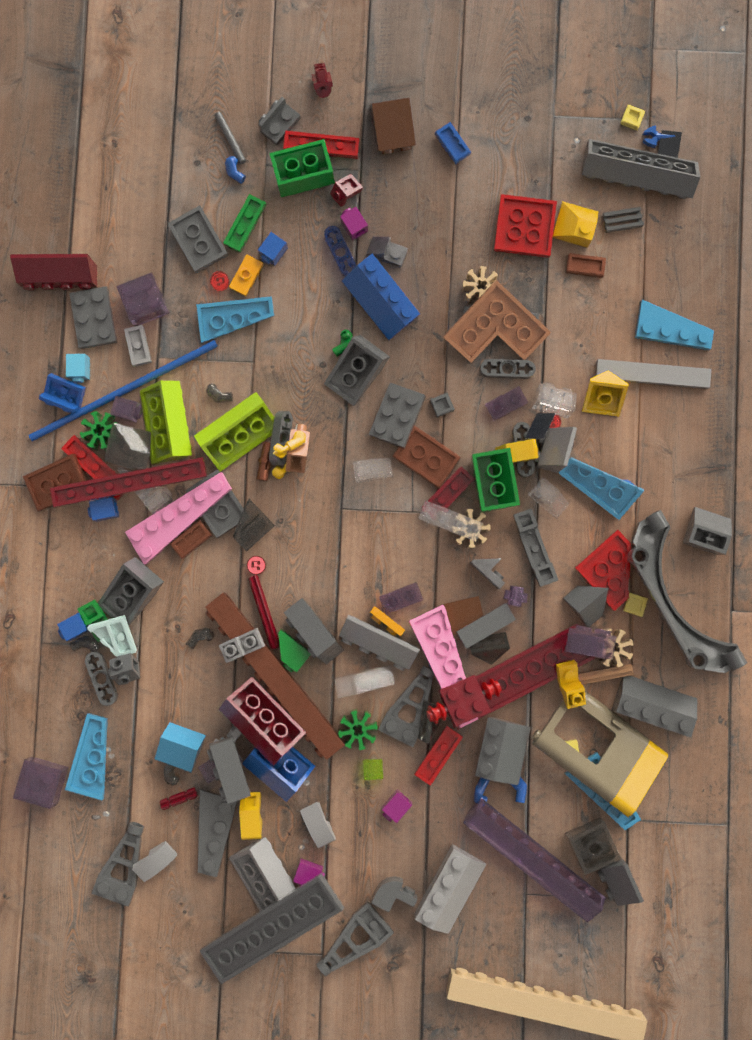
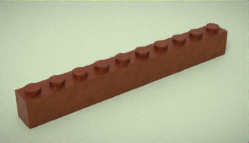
[205,592,345,760]

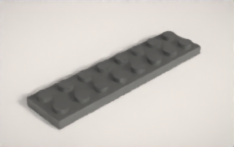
[200,873,344,984]

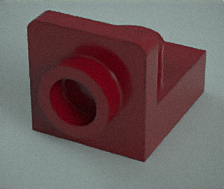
[330,174,363,207]

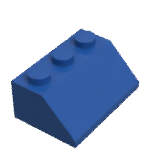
[242,747,315,802]

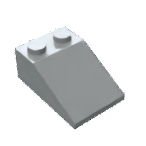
[534,427,577,473]

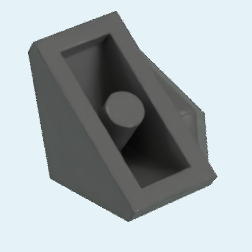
[563,586,609,628]

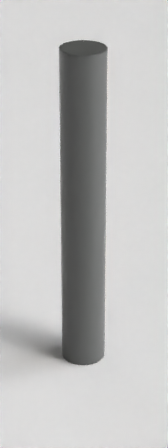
[214,112,246,164]

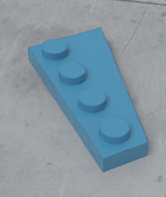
[196,296,274,343]
[635,299,714,350]
[559,457,644,520]
[65,713,108,800]
[564,752,641,830]

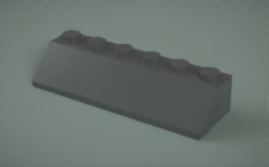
[582,139,700,199]

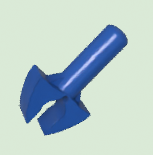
[642,125,675,148]

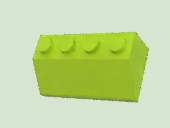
[140,380,192,464]
[194,392,275,472]

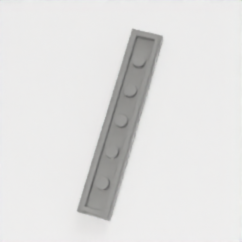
[596,359,711,389]

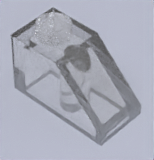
[353,458,393,483]
[528,477,569,519]

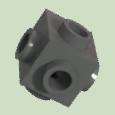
[108,653,140,685]

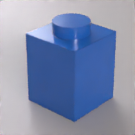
[258,232,288,266]
[87,497,119,522]
[57,613,89,641]

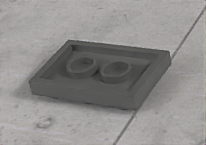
[167,206,228,273]
[69,286,117,349]
[369,383,426,449]
[185,469,249,538]

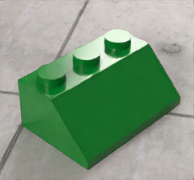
[269,139,335,197]
[471,448,520,513]

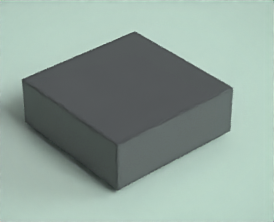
[430,393,455,418]

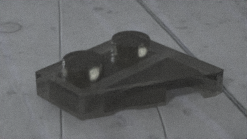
[233,499,275,551]

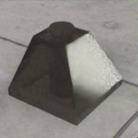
[103,423,151,470]

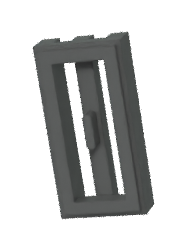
[602,207,644,233]

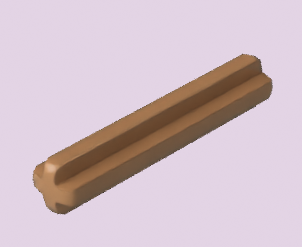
[578,664,634,685]

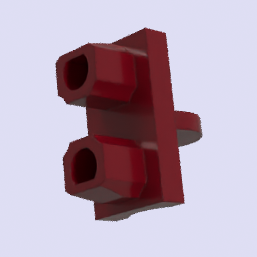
[311,63,333,98]

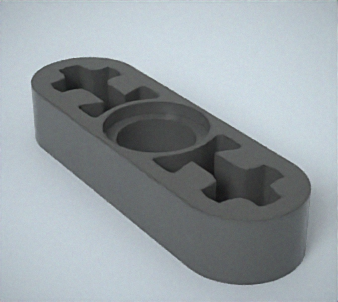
[480,359,536,379]
[269,411,293,466]
[512,422,535,477]
[85,652,118,706]

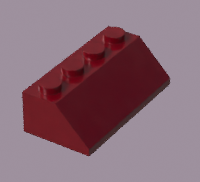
[10,254,97,291]

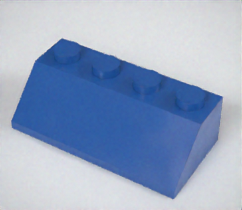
[342,253,420,341]

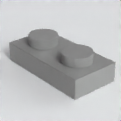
[124,325,152,367]

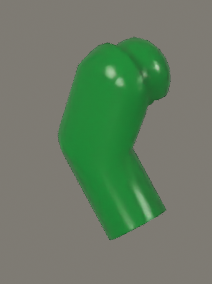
[332,329,353,357]

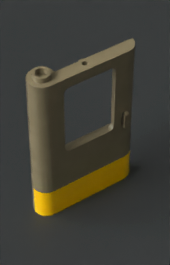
[531,691,668,817]

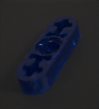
[324,226,357,277]

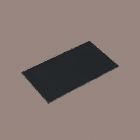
[658,130,682,158]
[525,413,556,439]

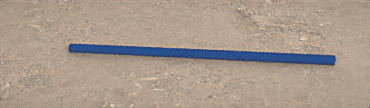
[29,340,218,442]

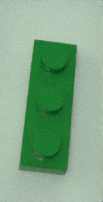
[223,194,267,253]

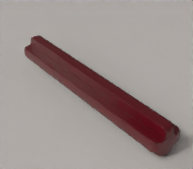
[248,575,280,649]

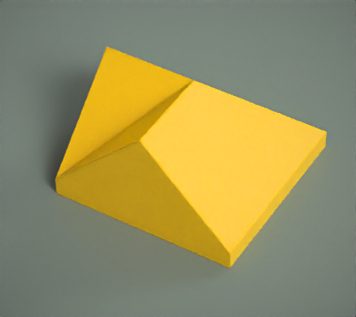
[582,371,629,417]

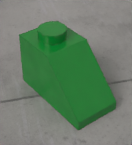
[278,629,311,673]

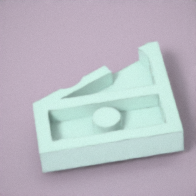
[87,615,137,657]

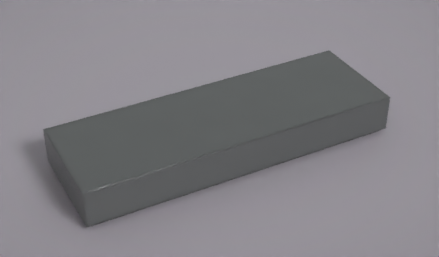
[456,603,516,649]

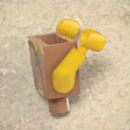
[272,424,310,479]

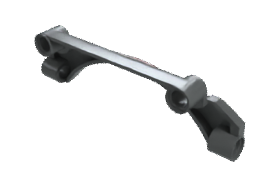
[628,510,747,673]

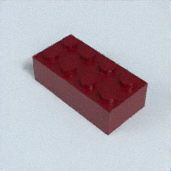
[219,677,306,766]

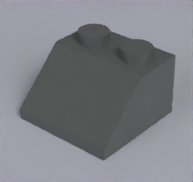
[597,855,644,906]

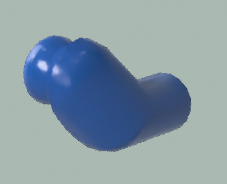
[225,156,246,184]
[474,777,490,806]
[510,777,527,803]

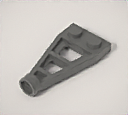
[378,665,435,747]
[92,822,144,907]
[316,901,394,977]

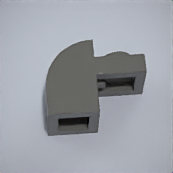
[371,876,417,912]

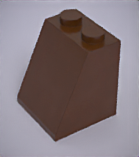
[370,98,416,154]

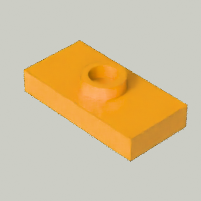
[229,254,264,297]

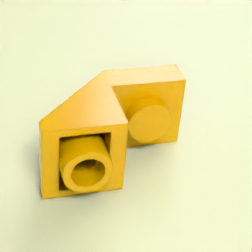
[495,439,538,463]
[556,660,586,709]
[239,792,263,840]

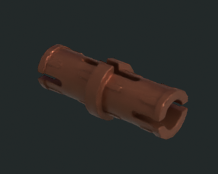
[256,442,272,481]

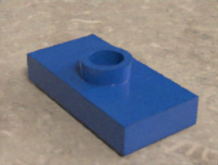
[435,122,471,165]

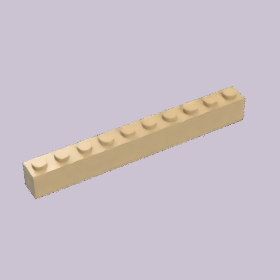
[446,968,647,1040]

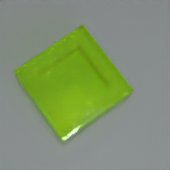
[363,758,383,780]

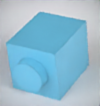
[66,354,90,383]

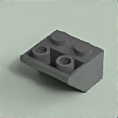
[683,507,732,555]

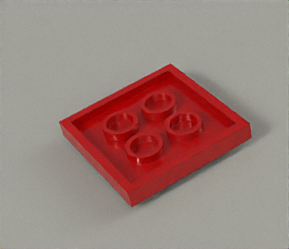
[494,194,557,258]

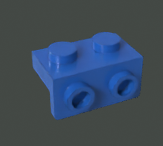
[39,373,86,413]

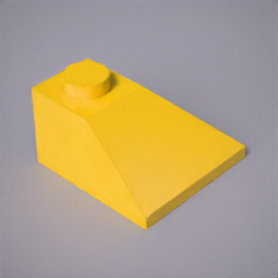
[553,201,598,248]

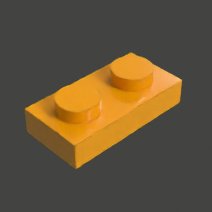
[370,606,405,636]

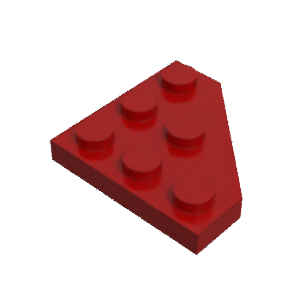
[575,530,631,611]

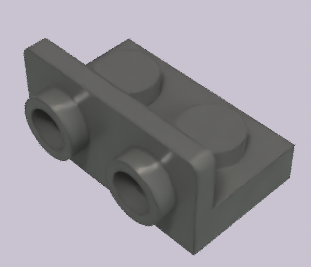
[258,97,301,145]

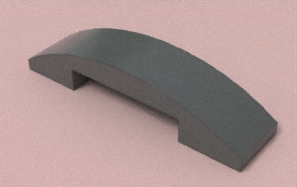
[513,508,559,587]

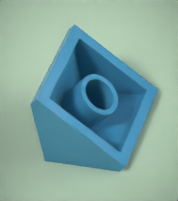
[155,722,206,773]

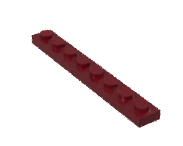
[50,457,207,508]

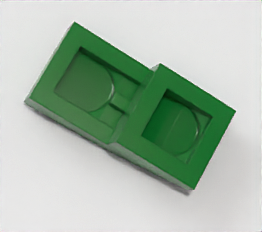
[77,599,108,643]

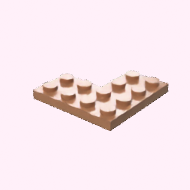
[443,280,551,363]

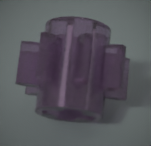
[503,586,528,607]

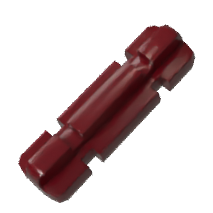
[159,787,198,810]

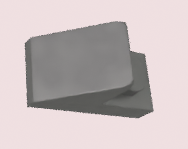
[366,237,408,268]
[470,558,505,589]

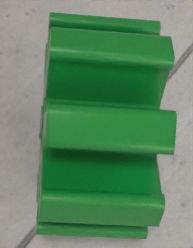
[80,411,122,451]
[338,709,378,750]

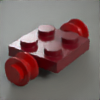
[426,675,501,728]

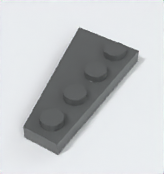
[198,789,238,878]

